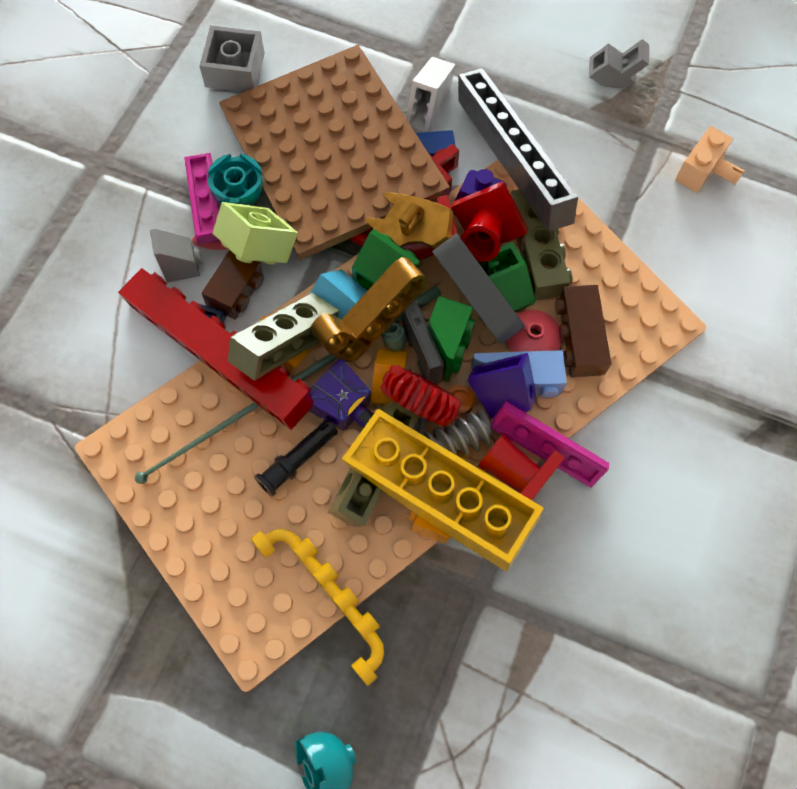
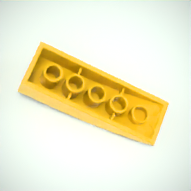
[342,409,544,572]

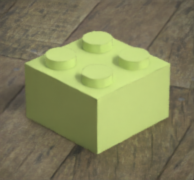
[213,202,298,265]

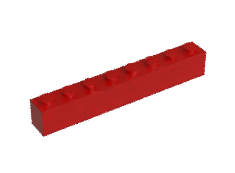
[118,268,314,430]

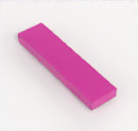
[184,153,220,244]
[490,401,610,488]

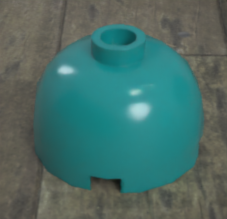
[208,154,264,206]
[294,731,356,789]

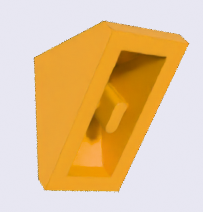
[371,348,408,405]

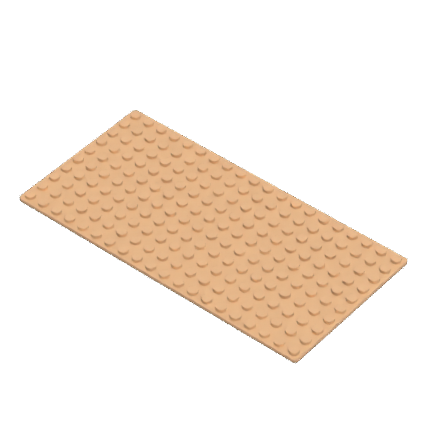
[75,160,706,692]

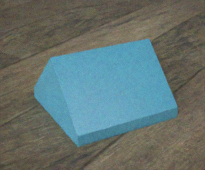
[309,270,367,319]

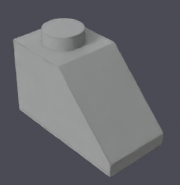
[150,229,203,283]

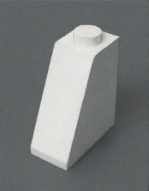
[406,57,456,133]

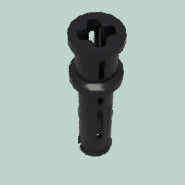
[254,419,338,497]

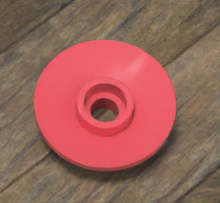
[506,310,562,352]

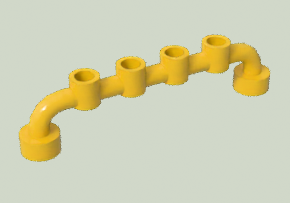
[250,529,384,687]

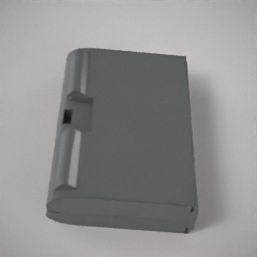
[402,301,444,384]

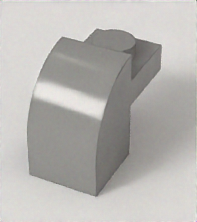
[589,39,649,88]

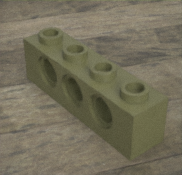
[511,190,573,300]
[228,293,339,381]
[328,400,419,527]

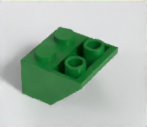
[352,228,420,291]
[478,241,536,325]
[428,296,476,382]

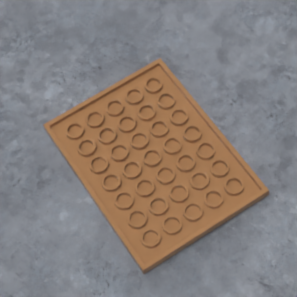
[219,44,450,260]

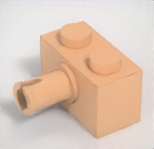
[675,126,745,193]

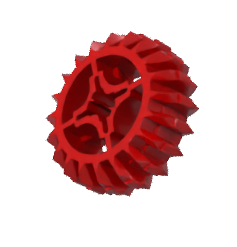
[380,365,462,426]

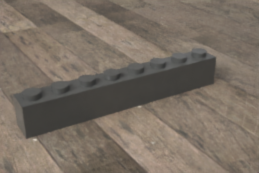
[458,68,578,232]

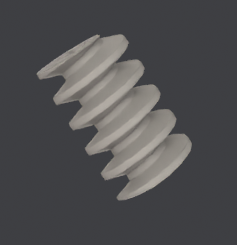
[424,409,492,456]

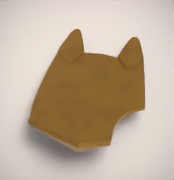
[365,192,453,249]

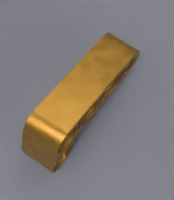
[311,257,427,362]

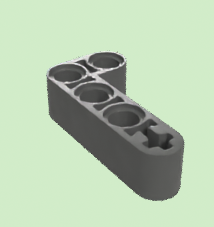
[432,233,525,344]

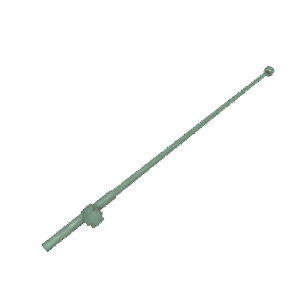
[135,286,441,484]

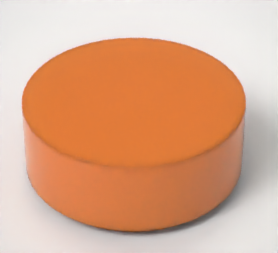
[447,385,475,416]

